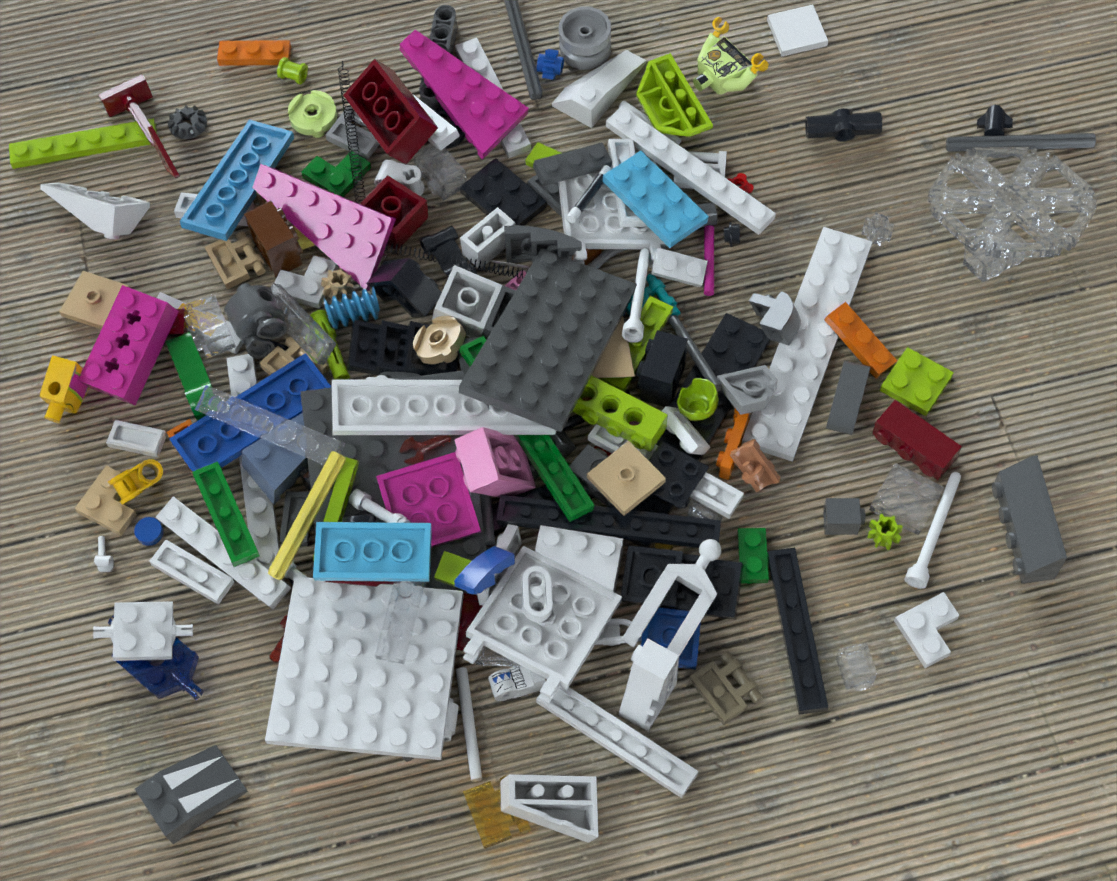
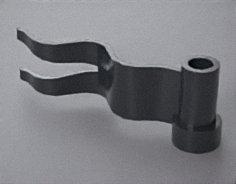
[419,225,478,277]

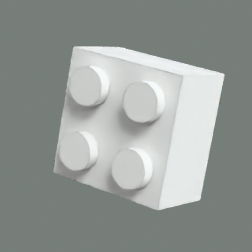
[432,265,502,338]

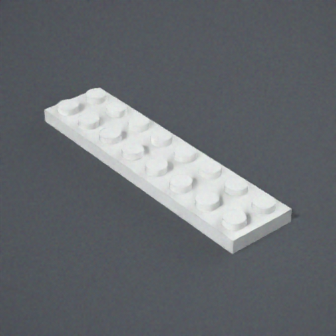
[331,380,557,435]

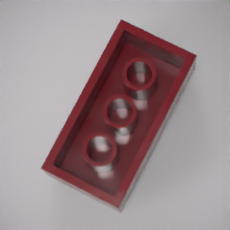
[343,58,438,165]

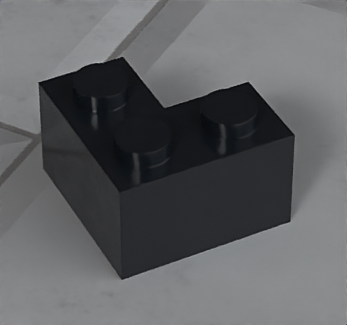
[366,258,442,318]

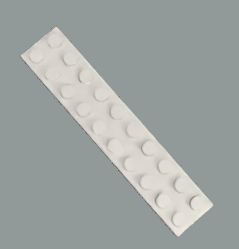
[742,227,872,462]

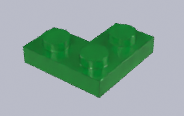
[301,151,371,197]

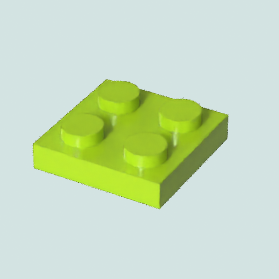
[880,347,954,417]

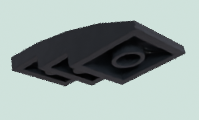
[347,320,459,376]
[620,546,744,620]

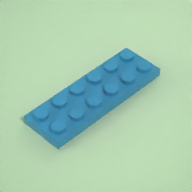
[180,119,294,241]

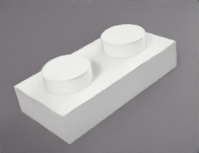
[651,248,708,287]
[662,406,711,455]

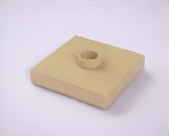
[59,271,129,329]
[587,441,666,516]

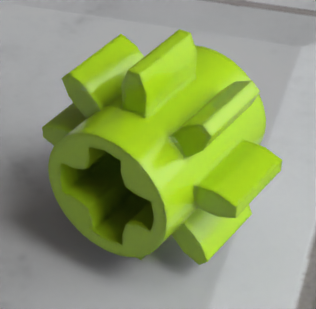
[867,514,903,550]

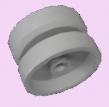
[559,7,611,70]

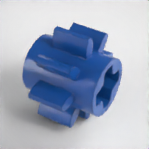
[537,49,564,80]

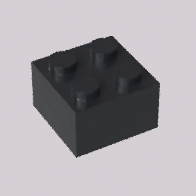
[637,330,688,407]

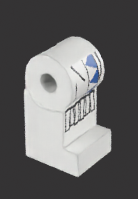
[488,665,545,701]

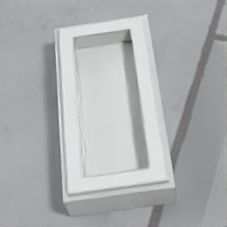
[106,420,167,458]

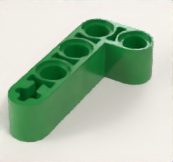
[165,332,220,421]

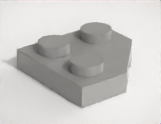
[717,365,778,415]

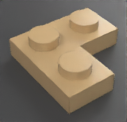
[75,465,137,536]

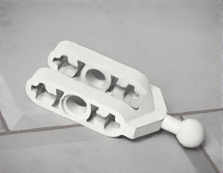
[621,539,721,656]

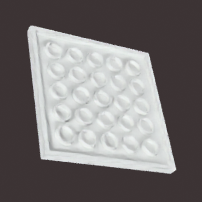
[265,576,464,760]

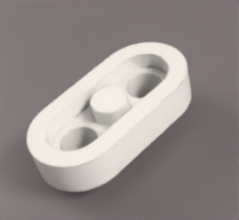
[522,566,553,622]

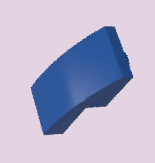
[454,546,515,594]

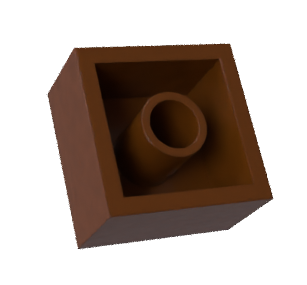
[244,201,303,278]

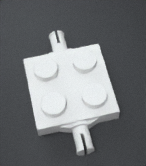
[93,601,193,661]

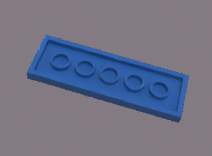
[169,353,331,472]

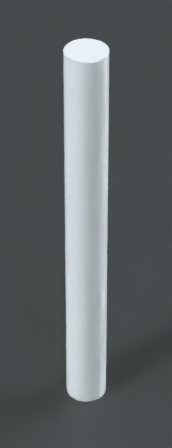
[456,667,483,782]

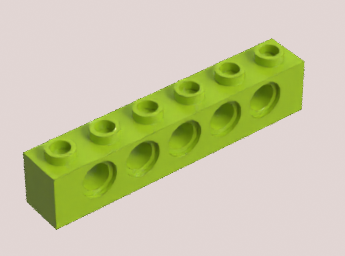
[572,375,668,452]

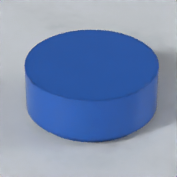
[134,517,164,546]

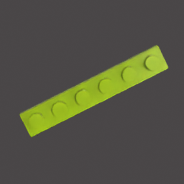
[9,118,157,169]

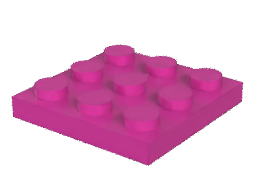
[376,452,481,548]

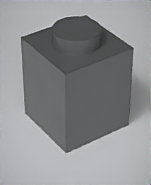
[823,498,865,535]

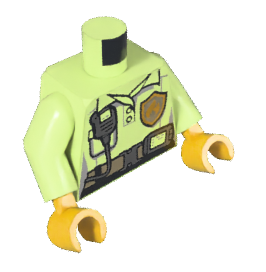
[693,17,769,95]

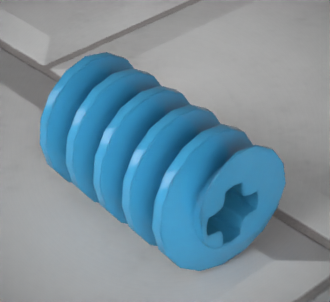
[324,286,380,330]

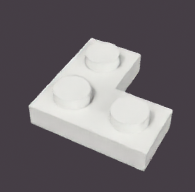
[272,256,338,309]
[894,592,959,668]

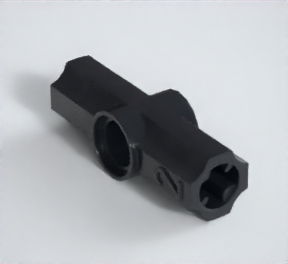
[805,108,882,142]

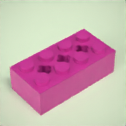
[78,285,179,406]

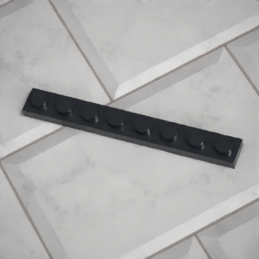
[496,495,721,548]

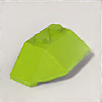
[636,53,713,137]

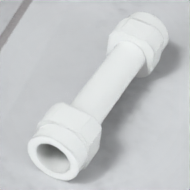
[349,489,410,523]

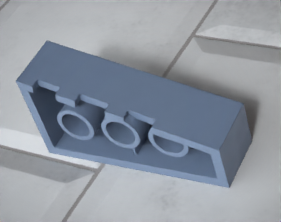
[242,413,308,505]

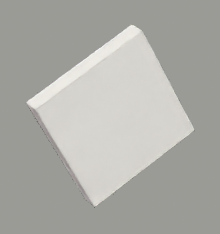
[767,5,828,57]

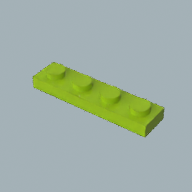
[600,296,673,392]

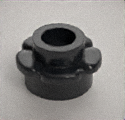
[724,222,740,247]

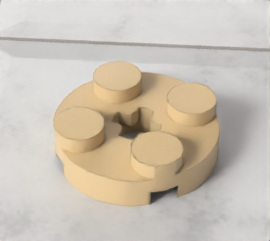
[413,316,466,364]

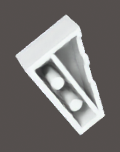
[618,639,679,732]
[501,774,598,843]

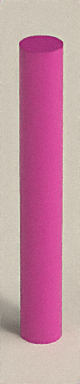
[704,225,714,296]

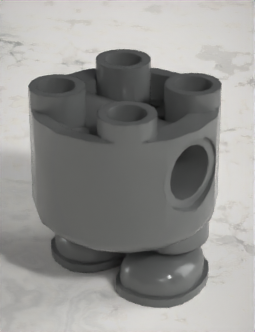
[224,283,287,358]

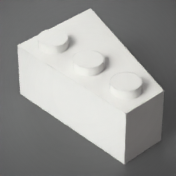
[535,525,623,593]

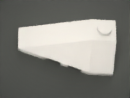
[552,50,646,128]
[40,182,150,239]

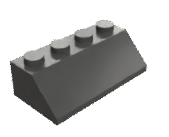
[992,455,1067,584]

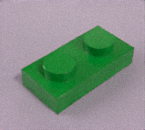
[737,528,769,584]

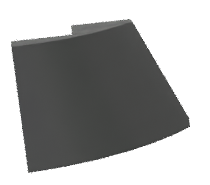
[504,225,582,263]

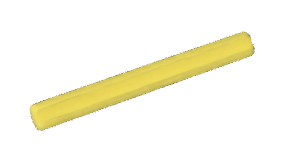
[268,451,346,580]

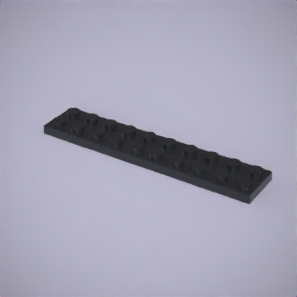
[614,313,771,548]

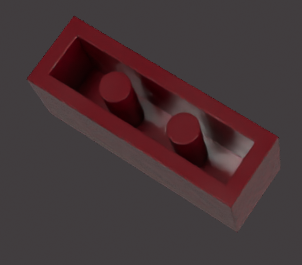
[872,400,962,481]

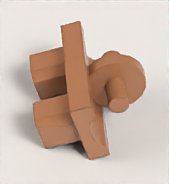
[730,439,781,492]

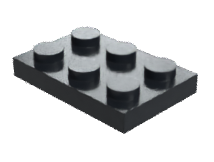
[459,158,547,226]

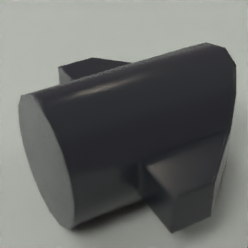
[977,104,1013,136]

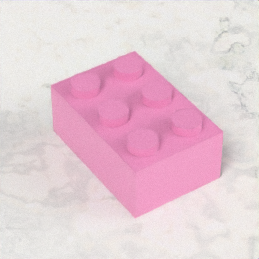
[455,427,536,498]

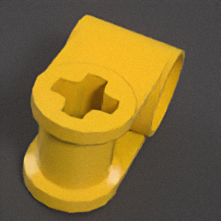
[108,459,163,505]

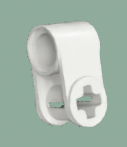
[374,160,425,196]

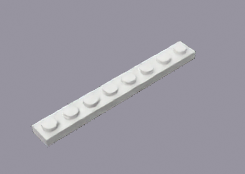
[606,106,776,235]

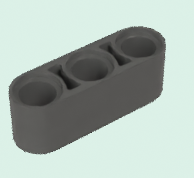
[826,360,870,435]

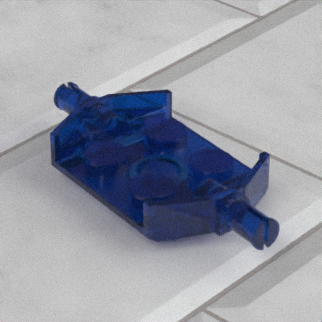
[108,615,204,700]

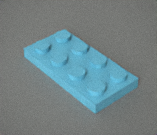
[602,151,709,248]
[313,522,432,582]

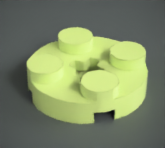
[288,90,338,138]

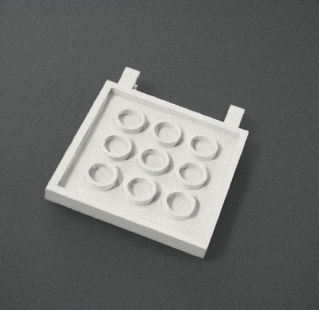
[558,161,667,268]
[463,546,622,704]

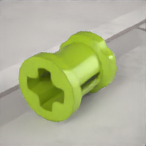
[277,57,308,85]

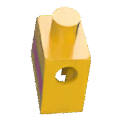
[40,355,89,423]

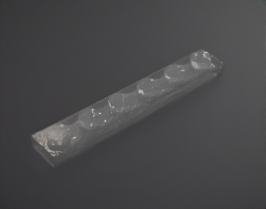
[195,385,345,465]

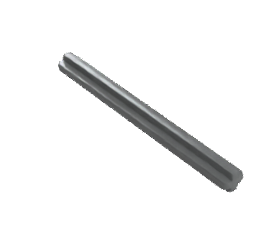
[504,0,543,100]
[946,133,1096,152]

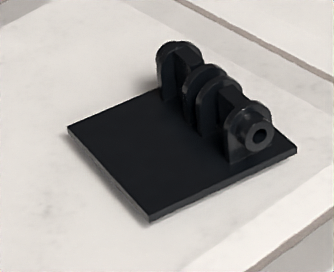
[648,441,709,509]

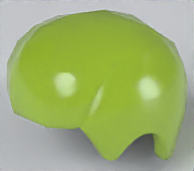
[677,378,718,421]

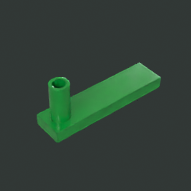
[192,461,260,567]

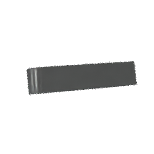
[419,5,458,111]

